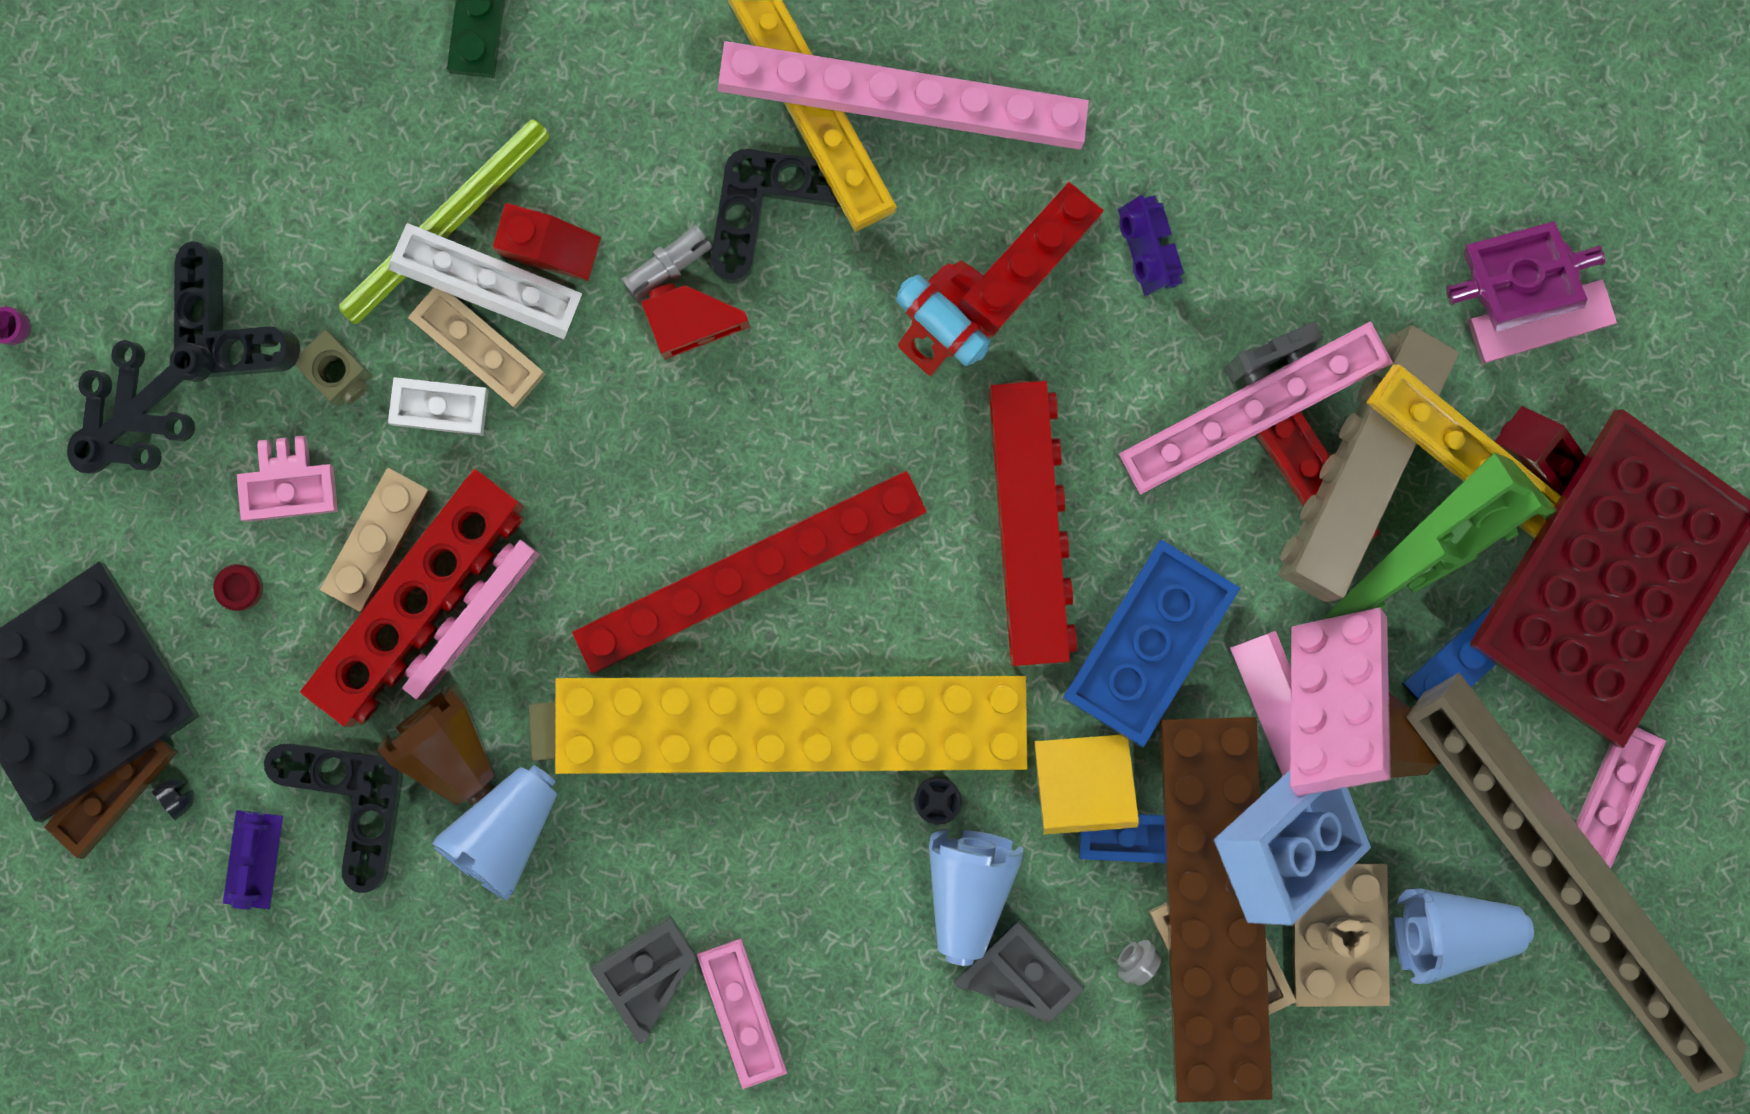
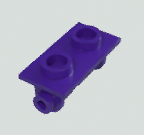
[1118,195,1185,296]
[223,810,284,909]

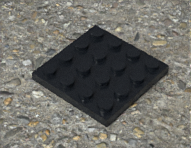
[0,562,200,823]

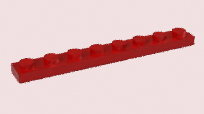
[572,471,927,674]

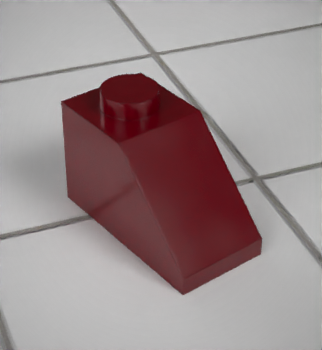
[1494,406,1586,496]

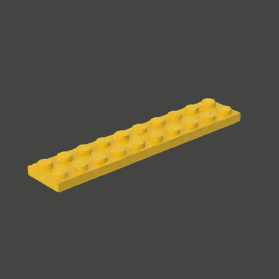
[555,676,1027,774]

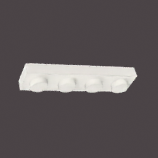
[388,223,582,339]

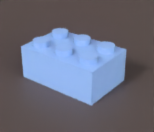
[1214,770,1371,925]

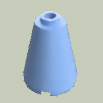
[432,765,557,900]
[929,830,1024,966]
[1394,888,1534,984]

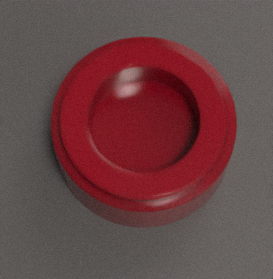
[213,564,263,611]

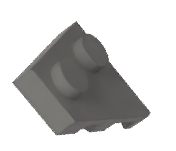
[1225,321,1323,385]
[591,915,696,1045]
[954,918,1085,1022]

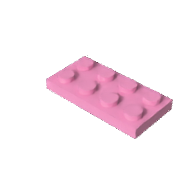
[1290,607,1390,796]

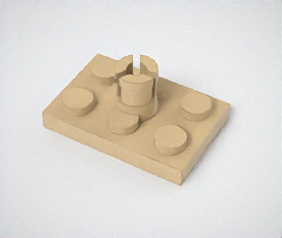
[1292,863,1390,1007]

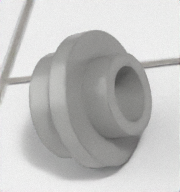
[1118,940,1161,986]

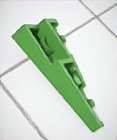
[1324,452,1556,619]

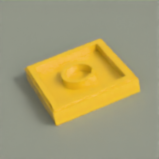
[1034,735,1139,835]

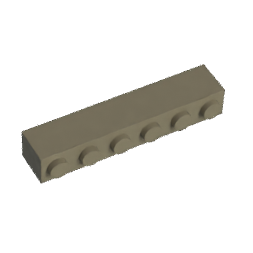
[1278,325,1459,602]

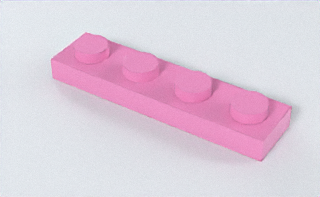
[402,540,540,700]

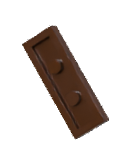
[44,740,178,859]

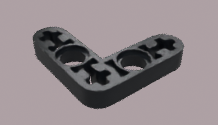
[711,149,841,283]
[174,241,300,377]
[264,744,403,893]

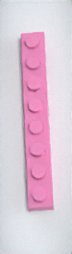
[717,41,1089,150]

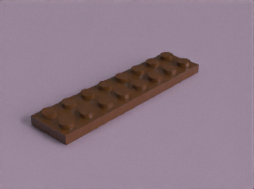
[1160,717,1273,1103]

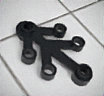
[67,340,214,474]

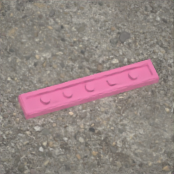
[1119,321,1393,495]

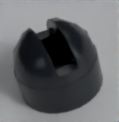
[152,778,194,820]

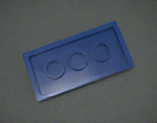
[1062,539,1240,748]

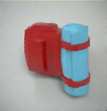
[895,260,993,376]

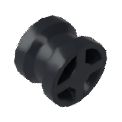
[914,777,962,825]

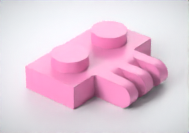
[237,435,338,522]

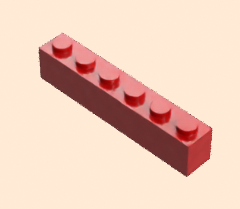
[988,381,1077,666]

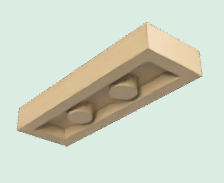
[408,288,546,409]
[320,467,431,612]

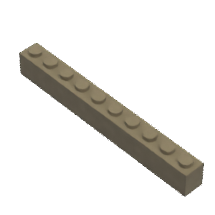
[1406,672,1747,1094]

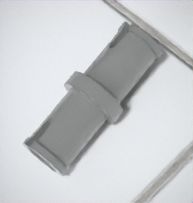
[621,224,713,303]

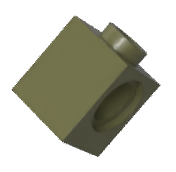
[295,329,373,407]

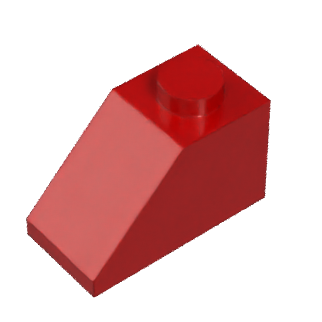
[493,203,601,282]
[641,283,750,360]

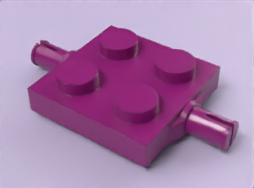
[1446,221,1605,332]

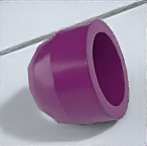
[0,307,31,345]

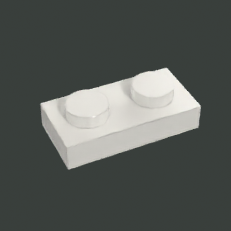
[388,377,489,436]

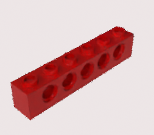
[299,468,525,727]

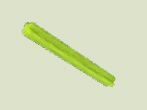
[339,119,550,324]

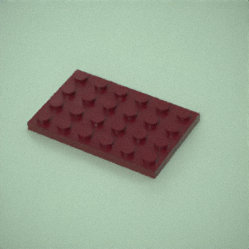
[1469,409,1750,748]

